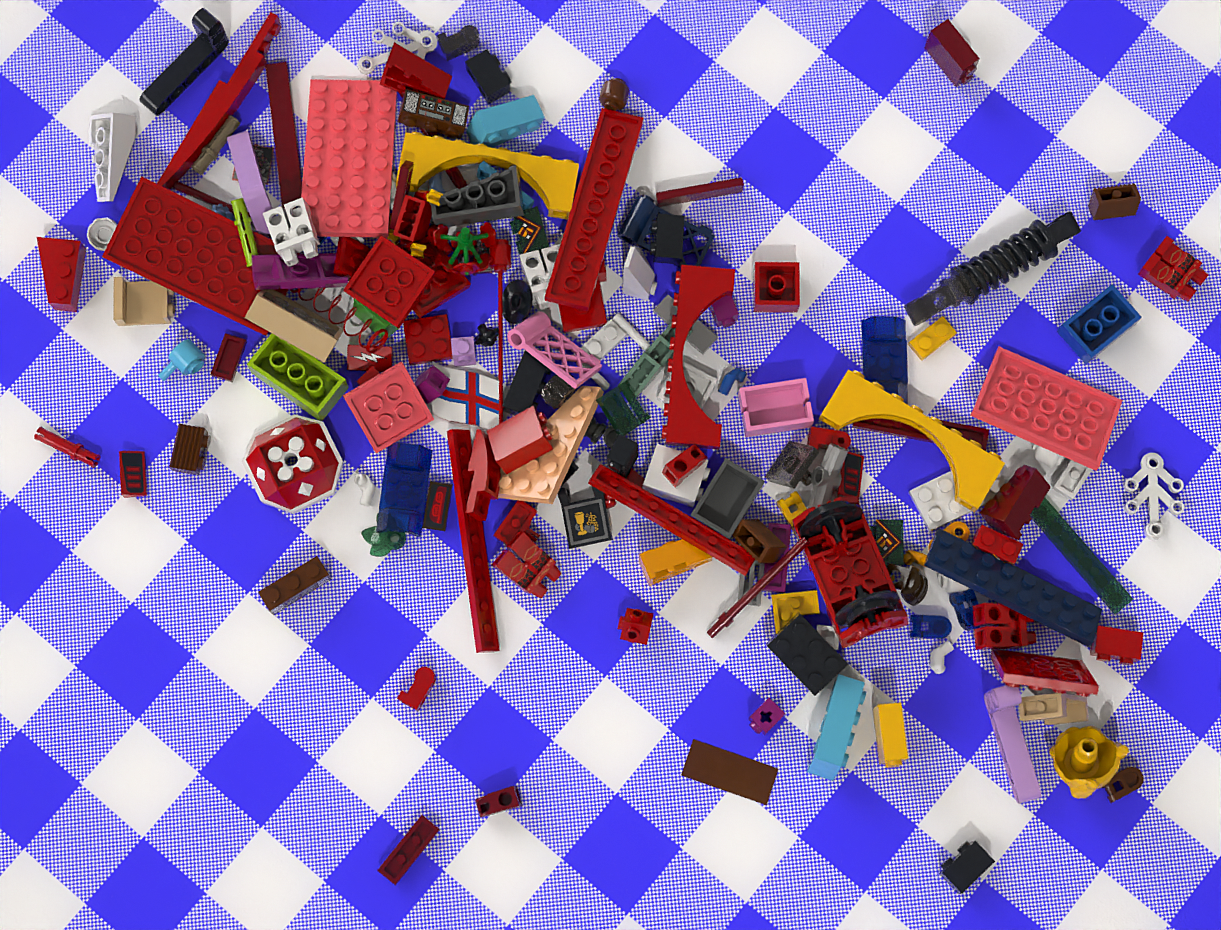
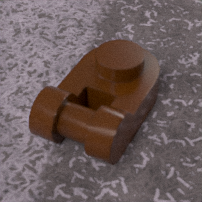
[1102,767,1144,803]

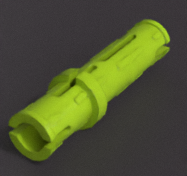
[230,198,258,267]

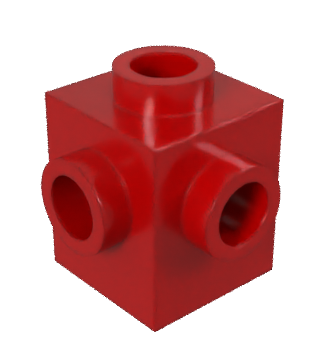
[618,608,654,645]

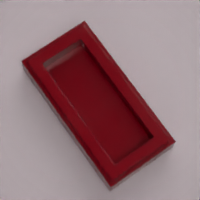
[210,333,247,383]

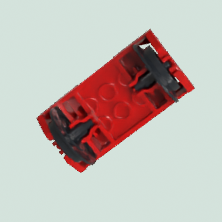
[792,496,908,648]

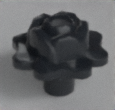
[475,324,499,347]

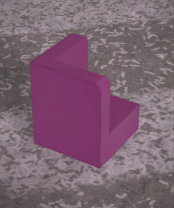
[414,365,450,404]

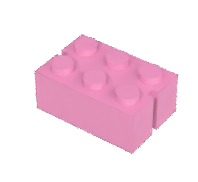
[738,378,814,437]

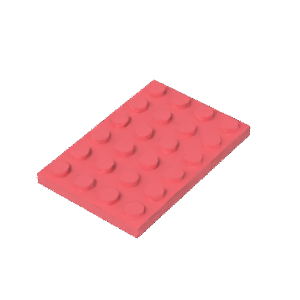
[970,346,1123,471]

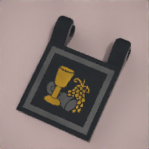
[558,486,613,549]

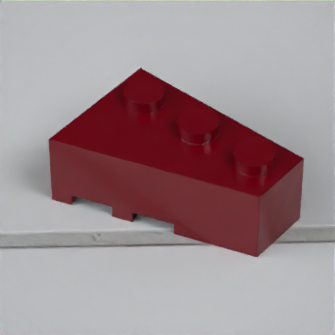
[979,465,1051,540]

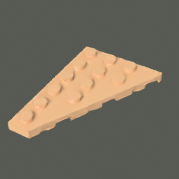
[498,386,604,504]

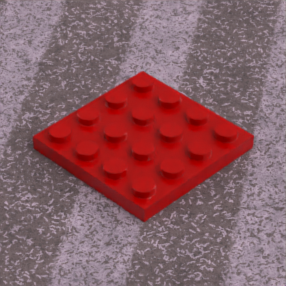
[990,649,1099,697]

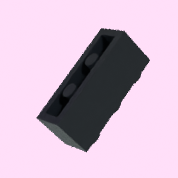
[502,349,552,415]

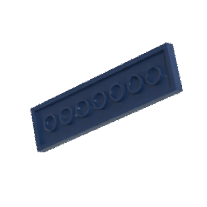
[924,528,1102,647]

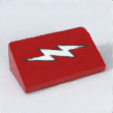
[347,345,393,372]

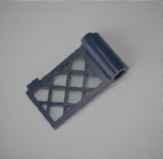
[617,195,715,268]

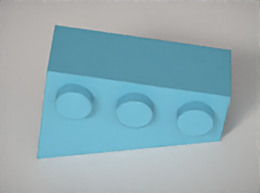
[466,95,545,148]

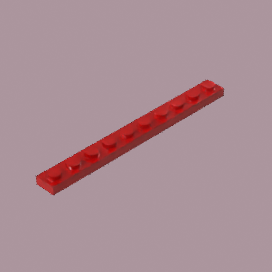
[447,429,500,653]

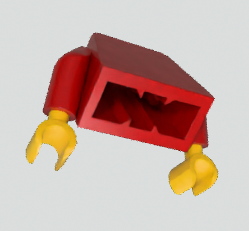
[393,189,443,258]

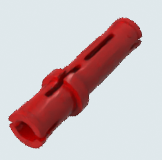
[34,427,101,468]

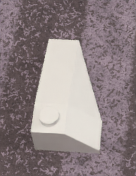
[623,246,658,301]

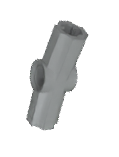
[808,443,848,508]

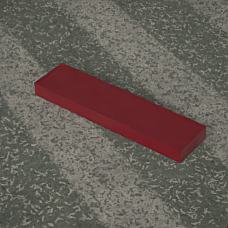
[655,177,744,207]

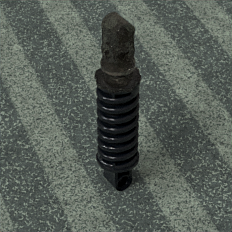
[903,211,1081,326]

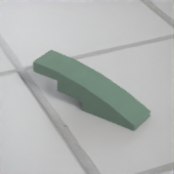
[617,322,693,401]

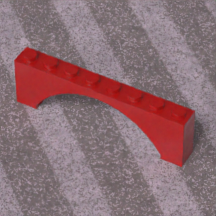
[661,265,735,450]

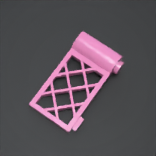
[507,311,603,389]

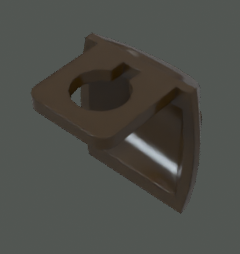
[887,564,928,606]

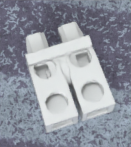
[263,197,320,267]
[519,244,560,309]

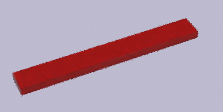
[588,464,755,576]

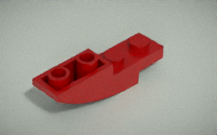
[465,429,501,521]

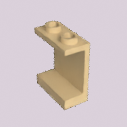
[113,277,175,326]
[1019,693,1089,725]

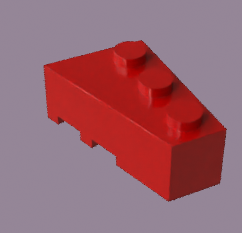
[379,42,452,99]
[36,237,86,312]

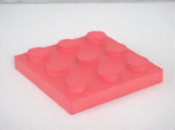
[343,362,434,453]

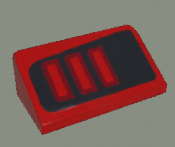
[119,451,147,498]
[837,452,864,500]

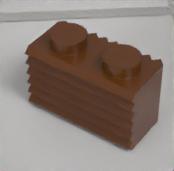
[1088,183,1141,220]
[169,424,211,475]
[732,519,787,563]

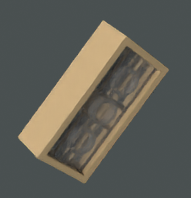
[245,289,344,363]

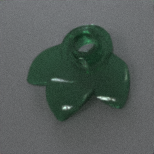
[361,513,406,557]

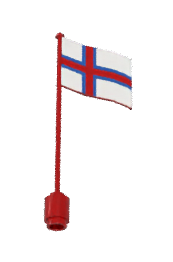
[432,239,511,430]

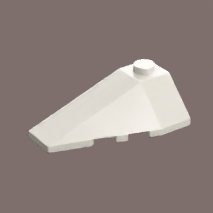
[89,113,137,202]

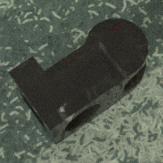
[437,25,480,61]

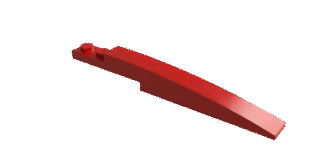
[157,12,281,190]

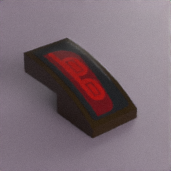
[423,481,453,531]

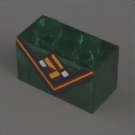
[509,206,549,260]
[870,519,904,567]

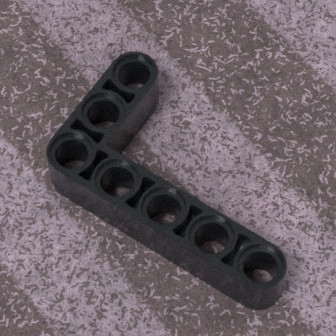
[139,8,229,116]

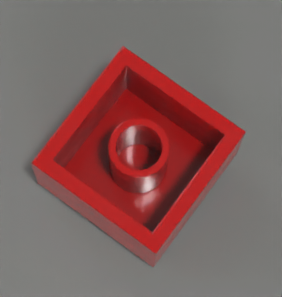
[753,262,800,313]

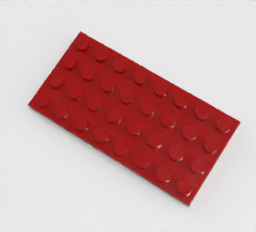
[102,176,300,336]

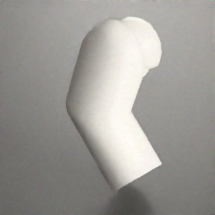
[354,473,376,507]

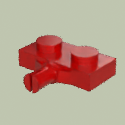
[493,500,540,545]

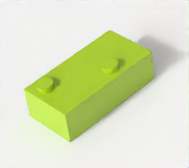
[247,334,349,421]

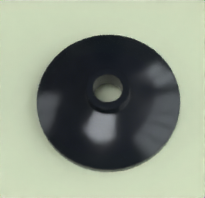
[503,279,533,324]

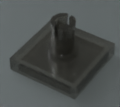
[765,441,819,489]

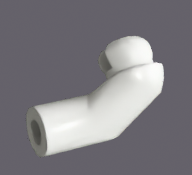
[930,640,954,674]

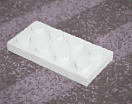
[908,471,1005,532]

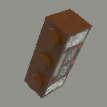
[397,89,469,139]
[258,556,332,615]

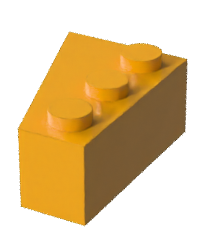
[639,539,713,586]

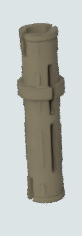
[191,115,240,175]

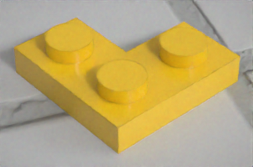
[771,590,820,634]

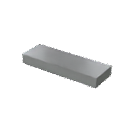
[653,295,718,354]

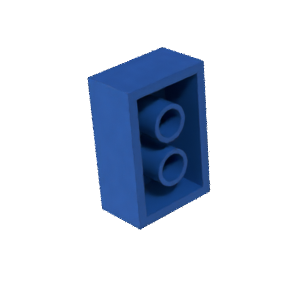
[1057,284,1142,364]

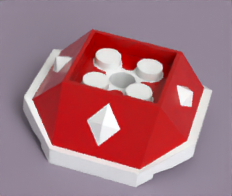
[242,414,344,514]

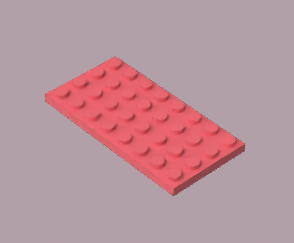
[301,79,398,238]

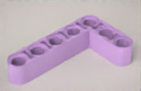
[227,130,276,238]
[984,685,1041,804]

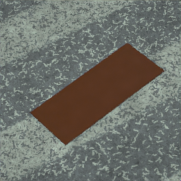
[681,739,778,805]

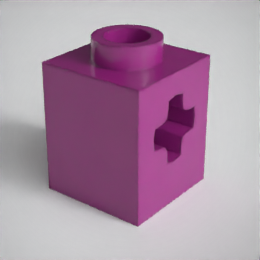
[709,295,739,328]
[749,698,786,735]

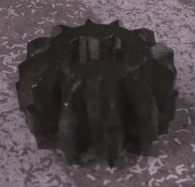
[541,373,577,409]

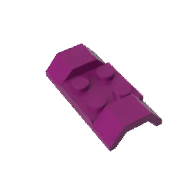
[251,253,348,290]

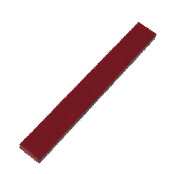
[265,62,302,211]

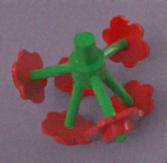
[433,222,496,275]

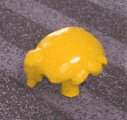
[1049,726,1129,799]

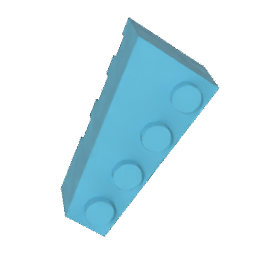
[807,674,866,781]

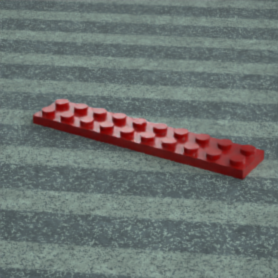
[545,108,644,311]

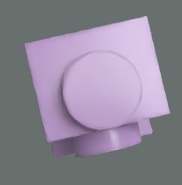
[451,336,476,367]

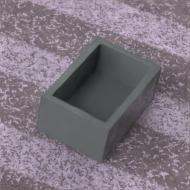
[690,458,765,540]

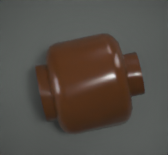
[599,78,630,111]

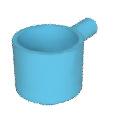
[158,339,206,381]

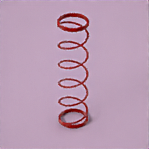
[289,287,388,354]

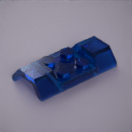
[861,316,908,405]
[376,443,433,537]

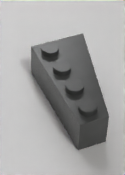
[431,165,524,228]

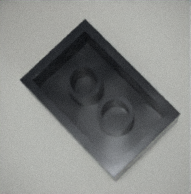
[766,612,848,696]

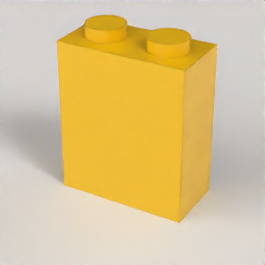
[872,702,908,768]

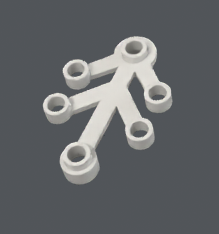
[358,22,437,75]
[1123,453,1185,540]

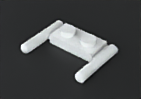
[573,313,651,390]

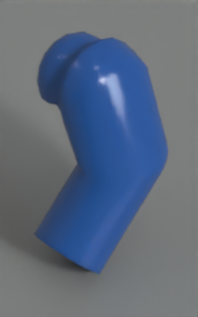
[718,368,747,396]

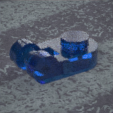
[949,588,979,631]
[910,615,952,640]

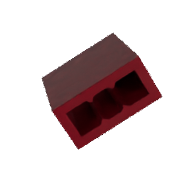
[924,19,980,87]

